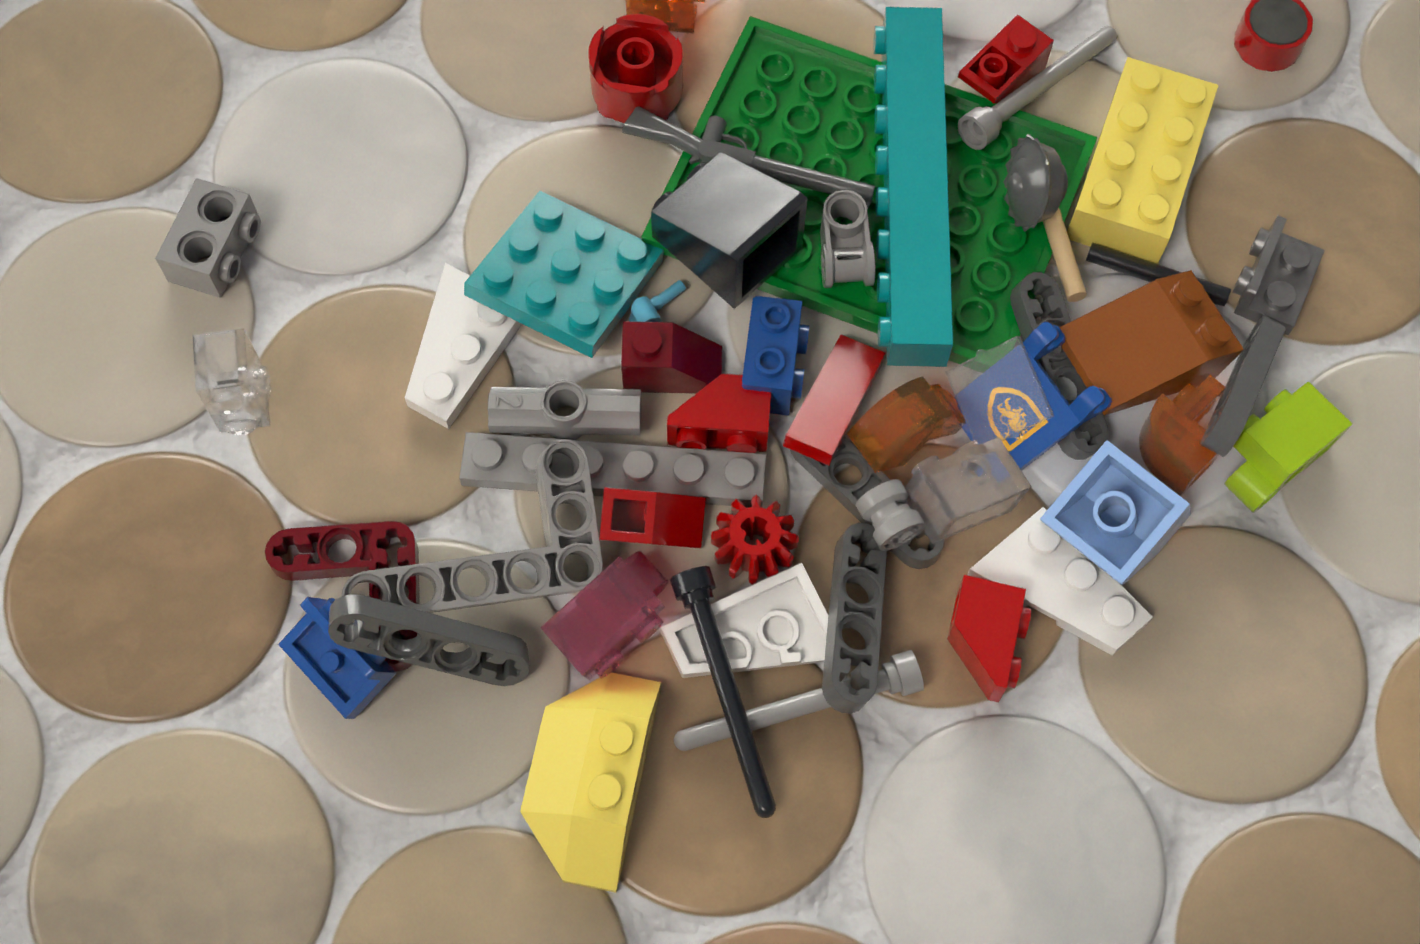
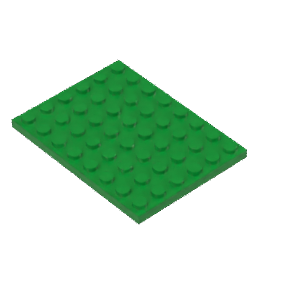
[641,16,1098,373]

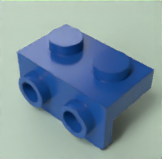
[742,296,810,416]
[278,597,397,719]

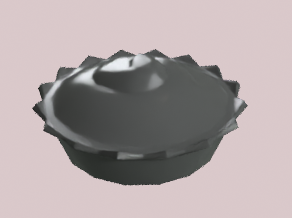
[1004,134,1068,231]

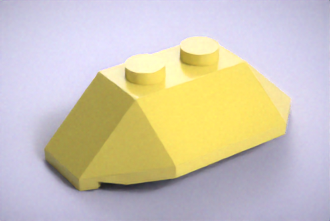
[520,672,661,893]

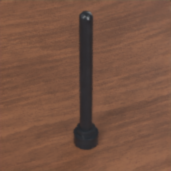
[670,566,776,818]

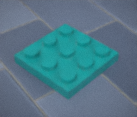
[464,190,664,358]

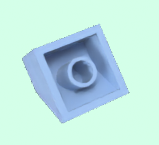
[1040,440,1191,586]

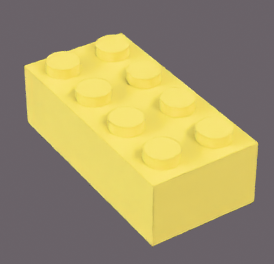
[1067,57,1219,264]

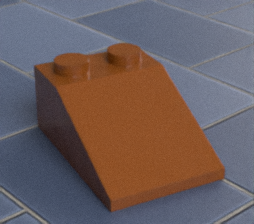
[1059,270,1244,415]

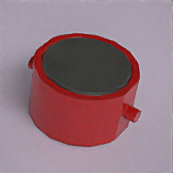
[1234,0,1313,72]

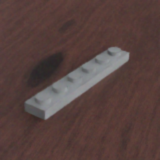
[459,432,766,507]

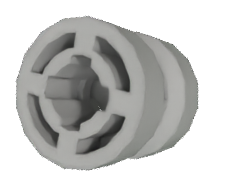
[856,479,926,551]

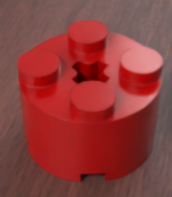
[588,14,683,123]

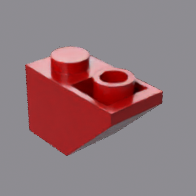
[958,14,1054,104]
[667,374,771,453]
[599,487,706,549]
[947,575,1031,703]

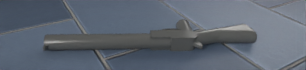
[622,106,875,208]

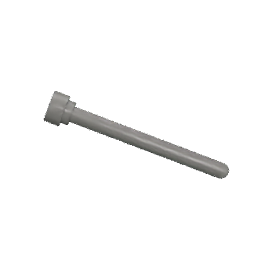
[958,26,1116,150]
[674,650,924,751]

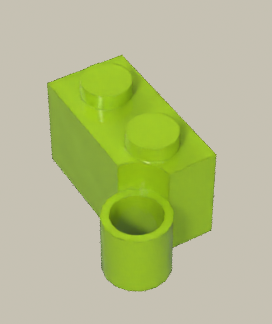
[1224,381,1352,513]

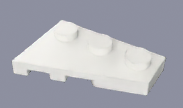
[405,263,522,429]
[967,507,1153,656]
[660,563,828,678]

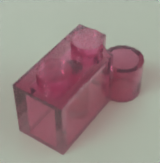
[541,551,669,680]

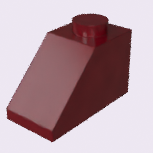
[621,321,722,394]

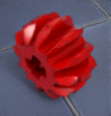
[711,494,799,585]

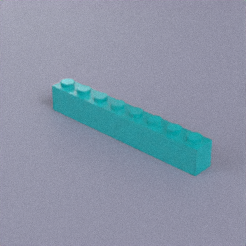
[873,7,953,367]

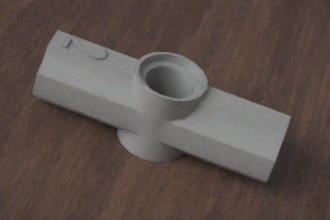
[488,380,641,440]

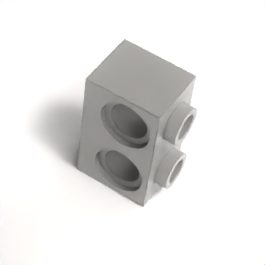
[155,178,260,298]

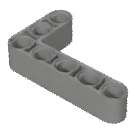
[342,439,603,613]

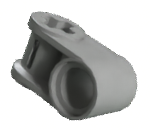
[820,190,875,288]

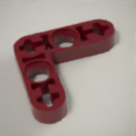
[265,521,420,672]

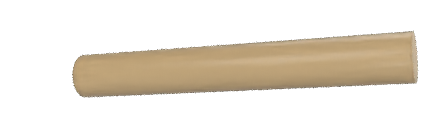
[1043,208,1087,302]

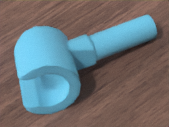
[629,280,686,322]

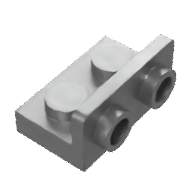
[1233,215,1325,335]

